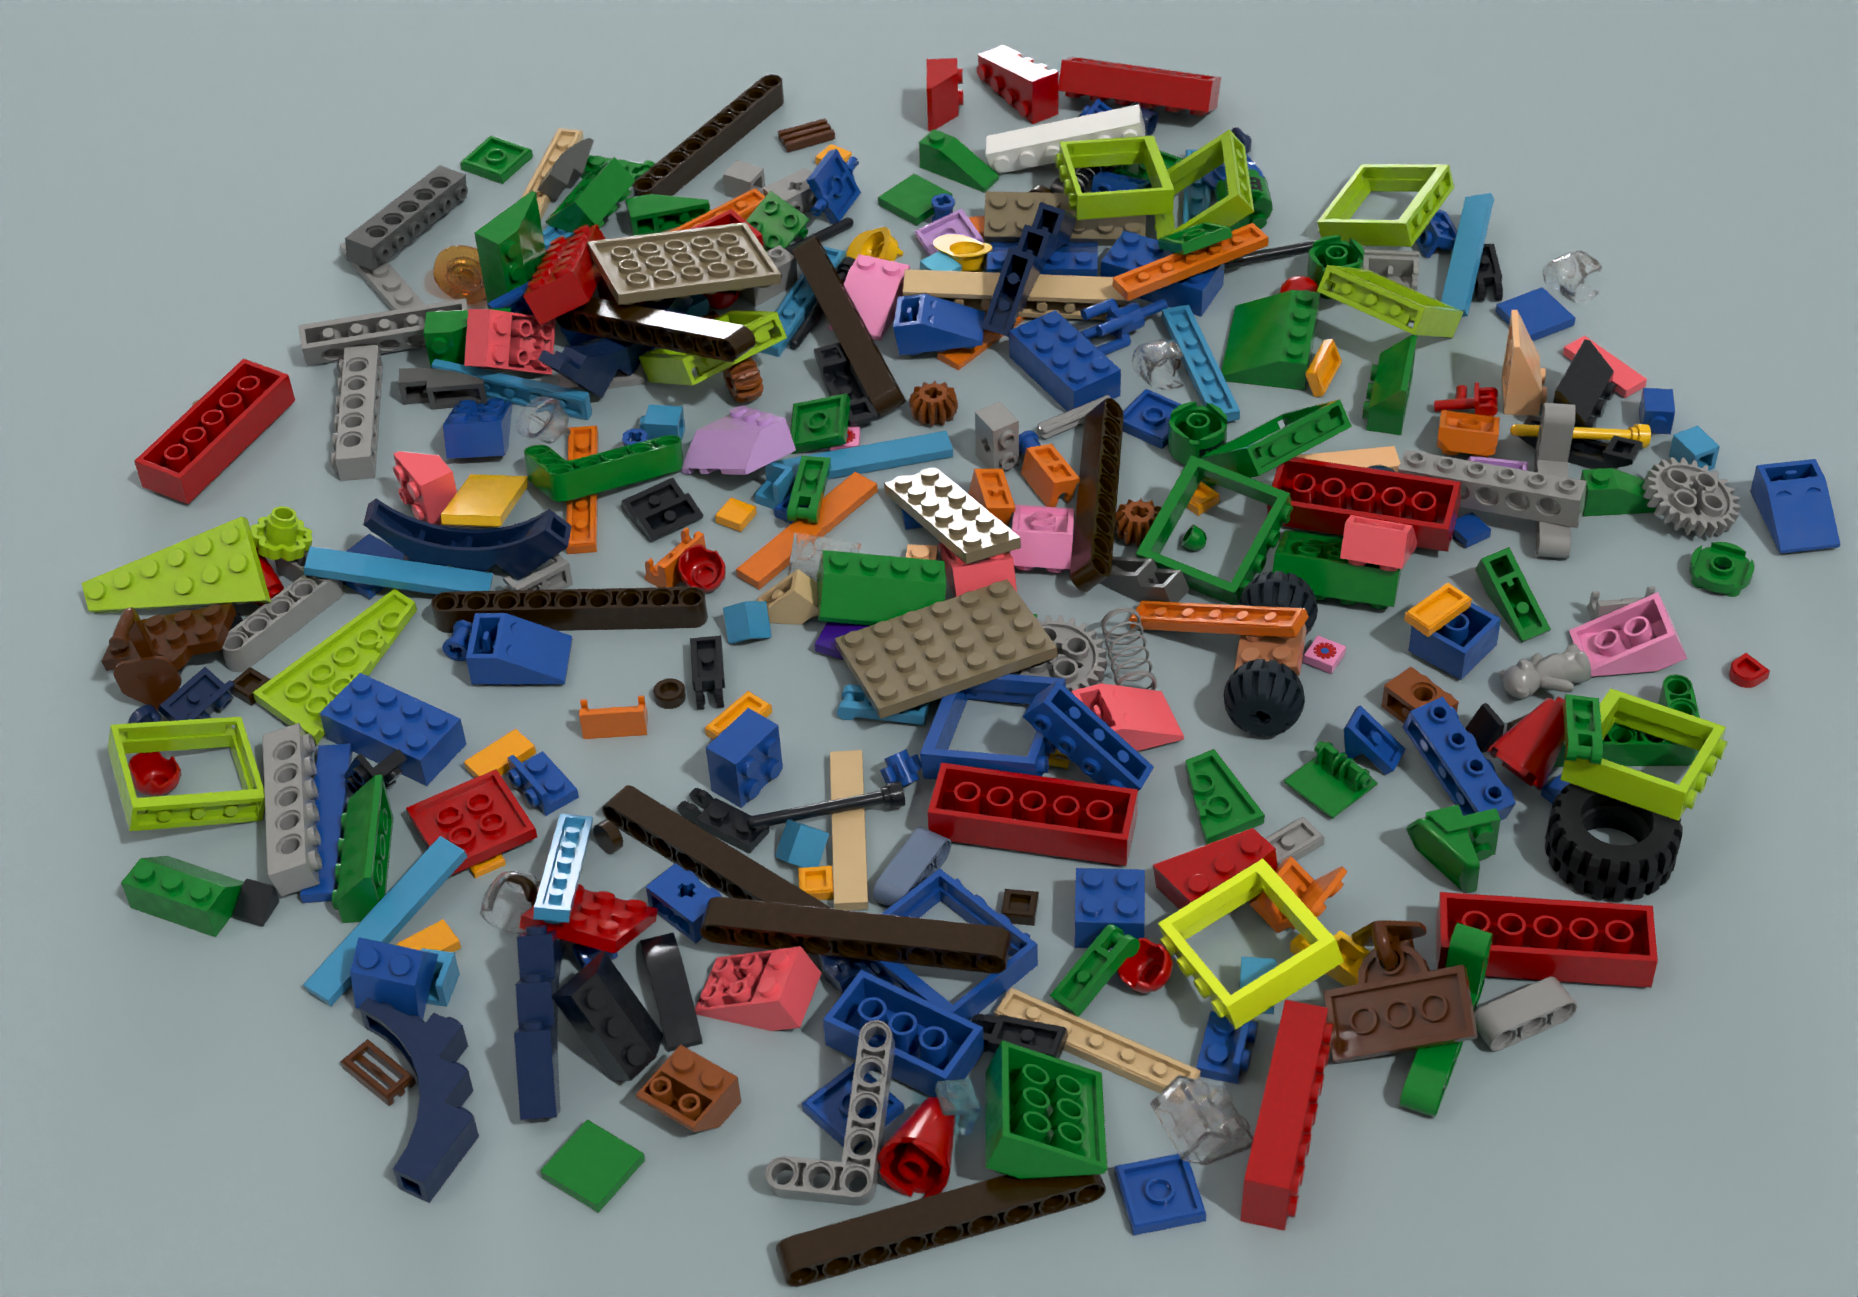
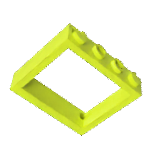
[1158,859,1344,1029]

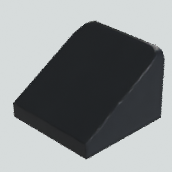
[1465,703,1505,753]
[233,879,280,927]

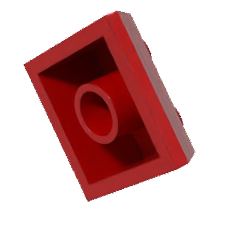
[926,58,964,131]

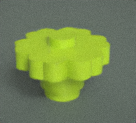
[250,506,313,561]

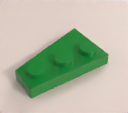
[1185,749,1265,845]

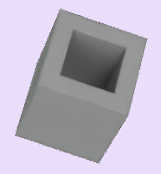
[723,160,765,198]

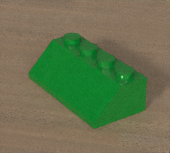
[817,550,946,626]
[332,774,394,923]

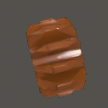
[723,357,764,403]
[909,381,958,428]
[1115,498,1161,547]

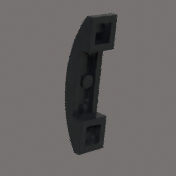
[814,342,878,427]
[1518,415,1643,468]
[640,932,703,1052]

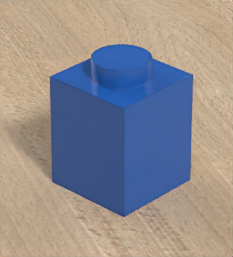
[1639,388,1675,434]

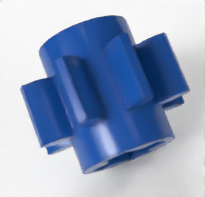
[880,749,922,786]

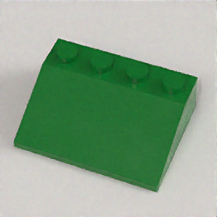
[474,191,546,303]
[1221,290,1320,391]
[1272,530,1402,609]
[985,1040,1107,1179]

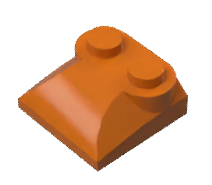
[1436,410,1500,458]

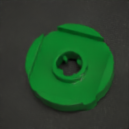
[1689,542,1755,597]

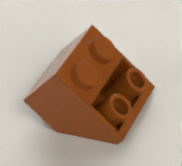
[636,1045,741,1132]

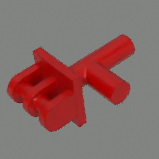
[1434,382,1498,416]

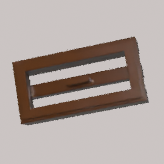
[778,118,835,152]
[341,1039,416,1106]

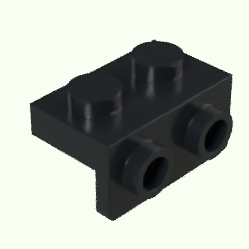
[344,749,407,794]

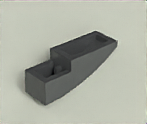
[537,138,594,200]
[398,368,487,410]
[1100,556,1189,602]

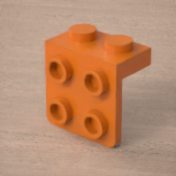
[1249,856,1347,933]

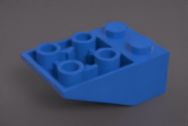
[893,294,986,355]
[443,398,512,459]
[1750,459,1840,554]
[466,613,573,684]

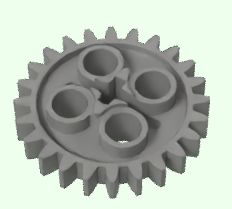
[1642,457,1741,538]
[1011,615,1107,691]

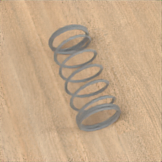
[1101,607,1157,690]

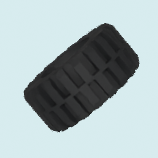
[1545,783,1683,902]

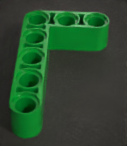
[524,435,683,502]
[1553,674,1700,767]
[1399,923,1493,1117]

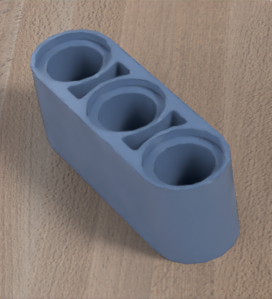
[873,827,951,907]

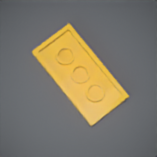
[441,474,528,527]

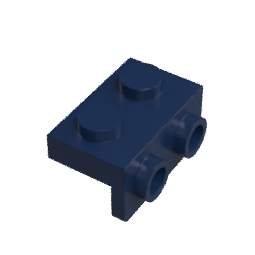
[158,667,235,721]

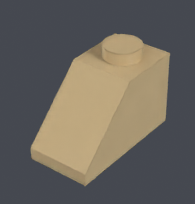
[757,569,818,625]

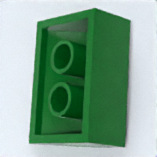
[545,157,635,233]
[1362,335,1417,435]
[121,856,244,938]

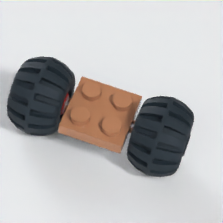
[1223,571,1318,737]

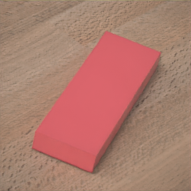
[1563,335,1647,398]

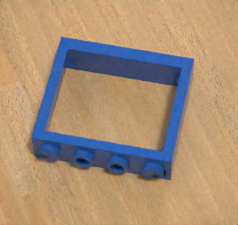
[920,674,1066,779]
[860,869,1038,1021]

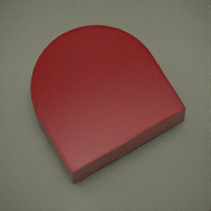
[1729,653,1770,688]

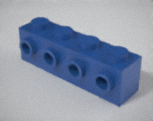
[1022,680,1154,791]
[1402,696,1516,821]

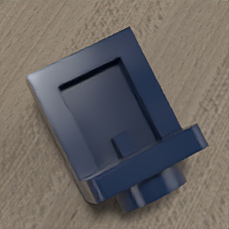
[818,955,872,994]

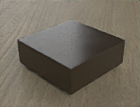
[232,667,270,706]
[1001,889,1039,926]

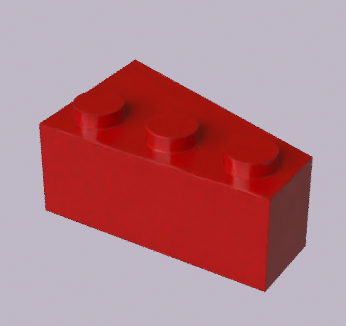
[1153,828,1278,910]

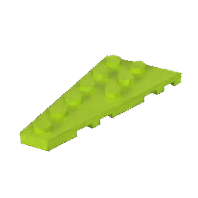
[81,516,271,613]
[252,589,417,745]

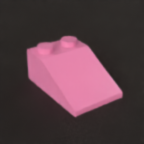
[829,254,910,341]
[1010,504,1074,573]
[1569,592,1687,677]

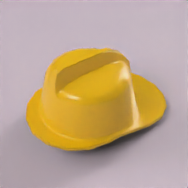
[846,227,903,261]
[933,234,993,272]

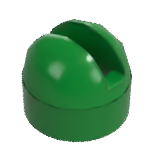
[1181,524,1207,551]

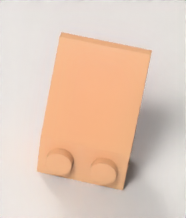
[1501,310,1547,416]

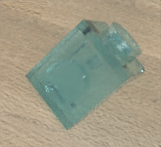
[935,1078,981,1136]

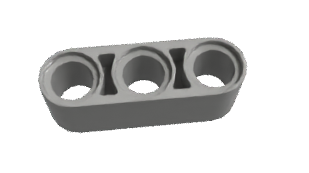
[1474,977,1578,1051]

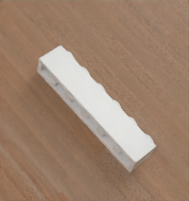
[986,104,1145,174]

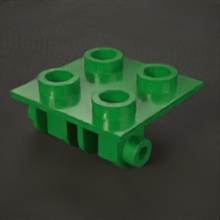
[746,191,810,252]
[1284,741,1378,819]

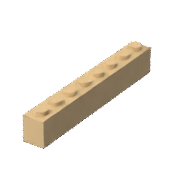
[903,269,1126,320]

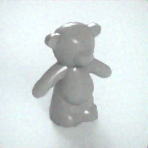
[1499,644,1591,699]

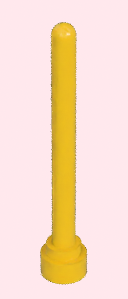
[1510,424,1651,448]

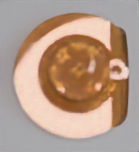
[434,245,487,304]

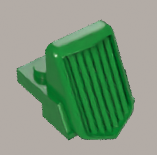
[1406,804,1501,893]

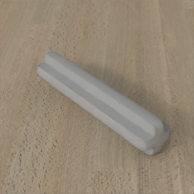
[1037,395,1111,439]

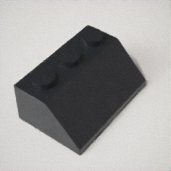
[1553,339,1616,428]
[551,951,663,1081]

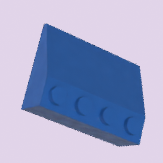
[987,242,1098,277]

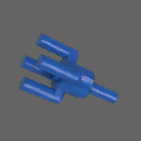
[1080,298,1168,356]

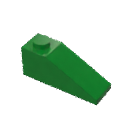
[919,129,999,193]
[625,194,710,236]
[1580,468,1657,517]
[1475,547,1551,643]

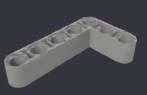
[1534,403,1576,559]
[222,551,345,672]
[766,1020,895,1206]

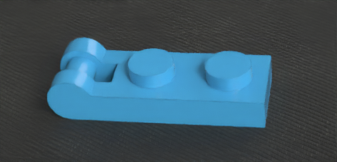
[837,684,930,725]

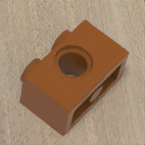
[1381,667,1459,724]

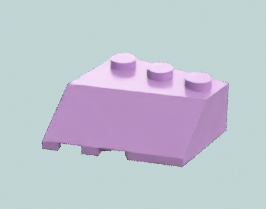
[681,405,796,475]

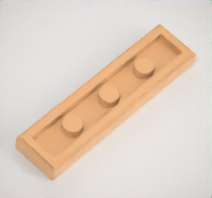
[1296,446,1400,472]

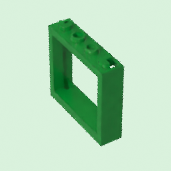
[1199,399,1352,486]
[1136,455,1294,605]

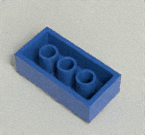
[1101,231,1224,317]
[1009,310,1121,411]
[319,673,467,786]
[823,970,984,1102]

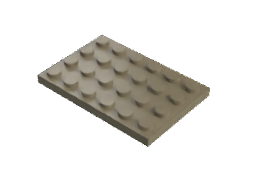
[587,222,781,305]
[835,579,1058,719]

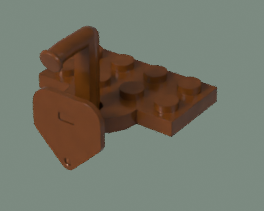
[101,603,236,710]
[1323,920,1478,1063]

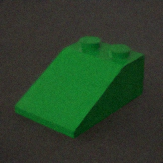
[423,308,511,368]

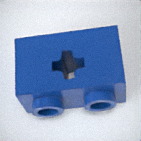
[646,863,722,943]

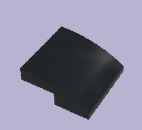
[621,477,703,542]

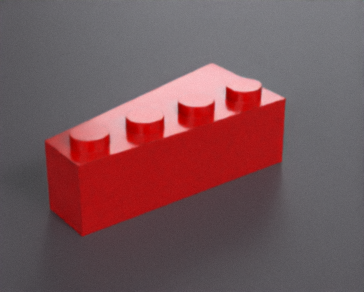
[977,45,1058,124]

